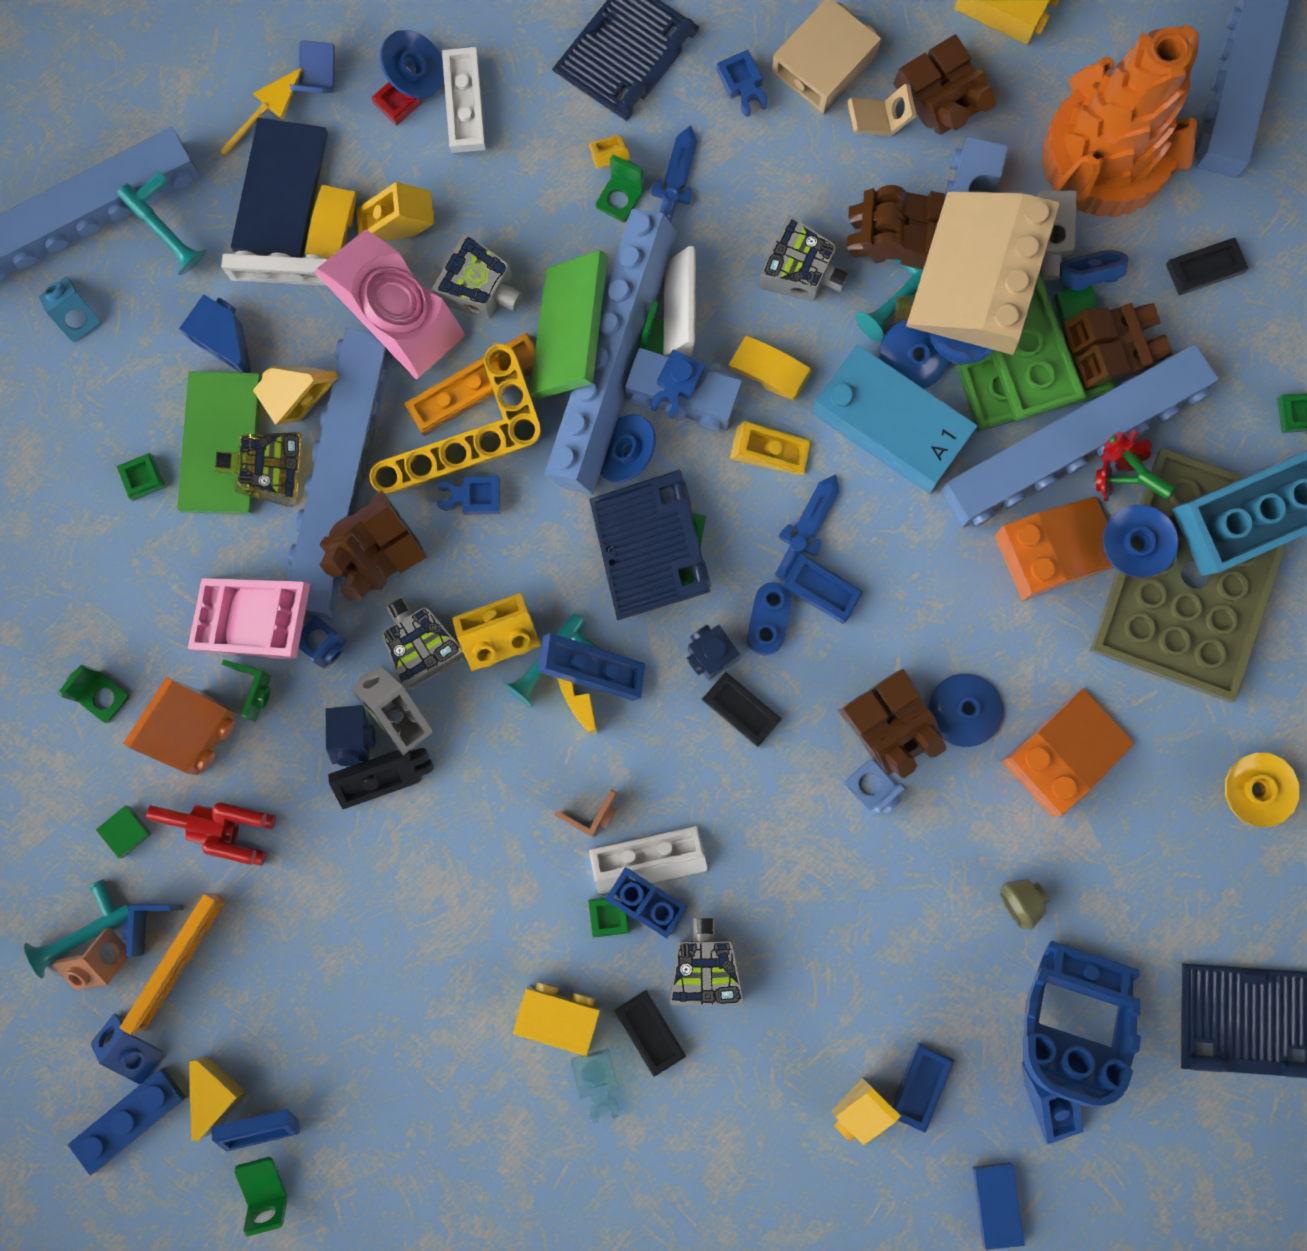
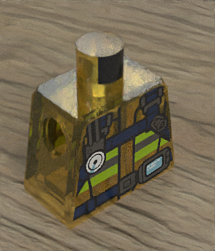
[214,432,301,507]

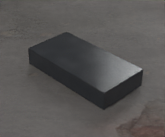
[1166,237,1249,296]
[702,671,782,748]
[614,989,686,1077]

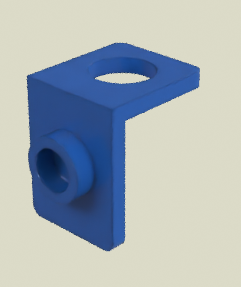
[290,40,335,94]
[299,616,347,669]
[122,904,183,957]
[91,1014,164,1084]

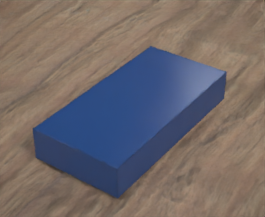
[781,554,863,624]
[892,1043,955,1133]
[211,1109,300,1152]
[972,1162,1025,1250]

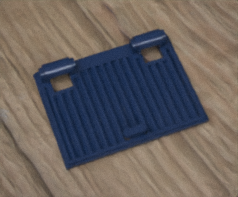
[552,0,699,121]
[589,469,711,620]
[1181,963,1307,1078]

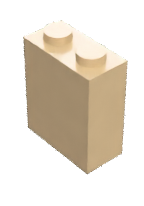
[772,0,881,114]

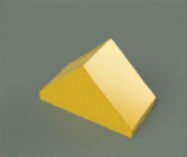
[189,1056,247,1141]

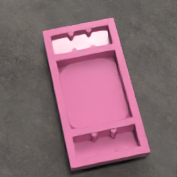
[314,229,466,380]
[188,578,310,659]

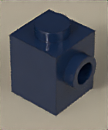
[686,624,740,681]
[325,705,375,767]

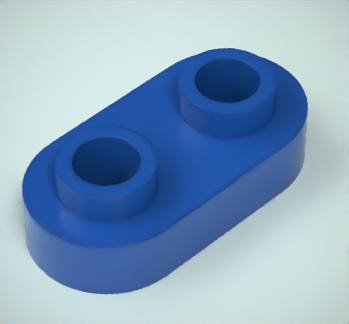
[1060,250,1129,290]
[747,582,792,656]

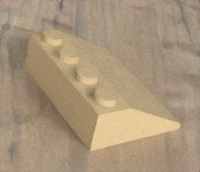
[906,192,1060,355]

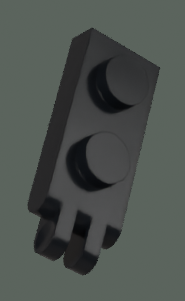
[328,748,434,810]

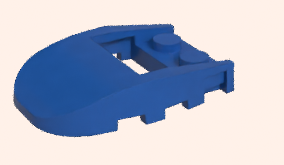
[1023,941,1141,1107]

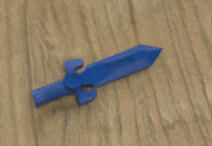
[651,125,697,223]
[775,474,839,580]

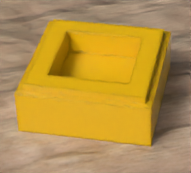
[588,134,630,169]

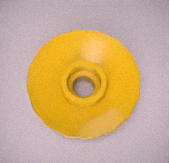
[1225,752,1300,827]

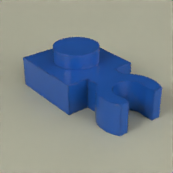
[716,50,768,117]
[651,349,706,419]
[437,476,500,515]

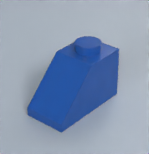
[179,294,251,373]
[1021,1061,1084,1144]

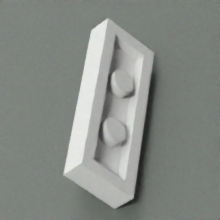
[442,47,486,153]
[221,251,328,286]

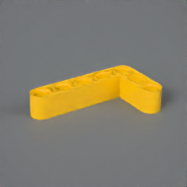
[369,344,541,495]

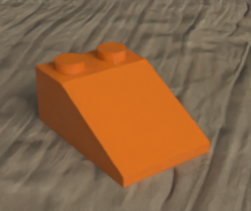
[995,496,1114,601]
[123,677,237,776]
[1001,688,1135,817]

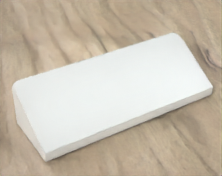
[663,246,696,357]
[589,826,707,894]

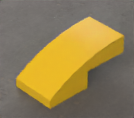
[305,185,357,259]
[728,335,812,401]
[557,678,597,735]

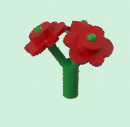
[1094,430,1176,501]

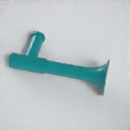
[117,170,206,275]
[856,258,923,342]
[502,613,604,708]
[24,879,129,979]

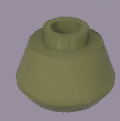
[1000,879,1049,930]

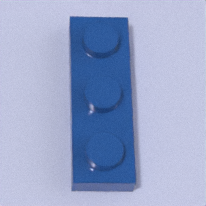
[538,633,645,701]
[67,1068,187,1175]

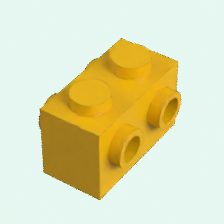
[452,592,541,671]

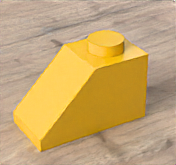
[356,182,434,241]
[253,365,338,425]
[831,1077,901,1145]

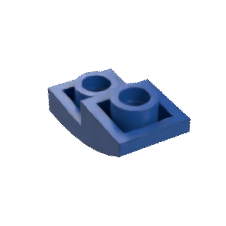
[605,867,687,939]

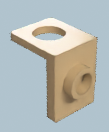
[847,84,916,137]

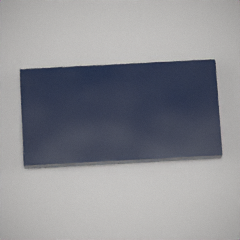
[231,118,328,258]

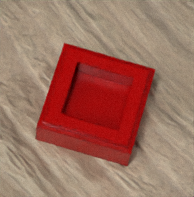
[371,82,421,126]

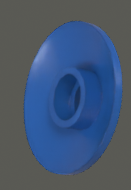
[380,30,444,99]
[879,319,949,389]
[600,414,656,483]
[1103,505,1178,578]
[928,674,1003,747]

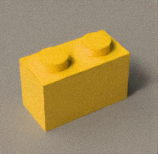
[512,982,601,1056]

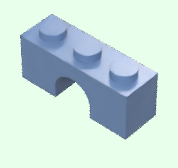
[944,136,1008,201]
[625,348,742,431]

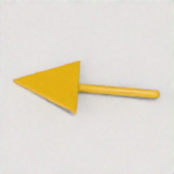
[221,68,303,155]

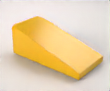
[730,421,811,475]

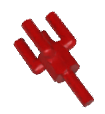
[146,802,276,866]

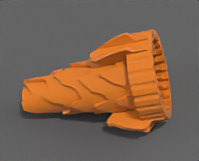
[1042,24,1199,217]

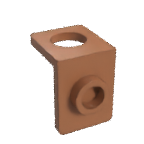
[554,789,618,837]
[53,928,128,990]

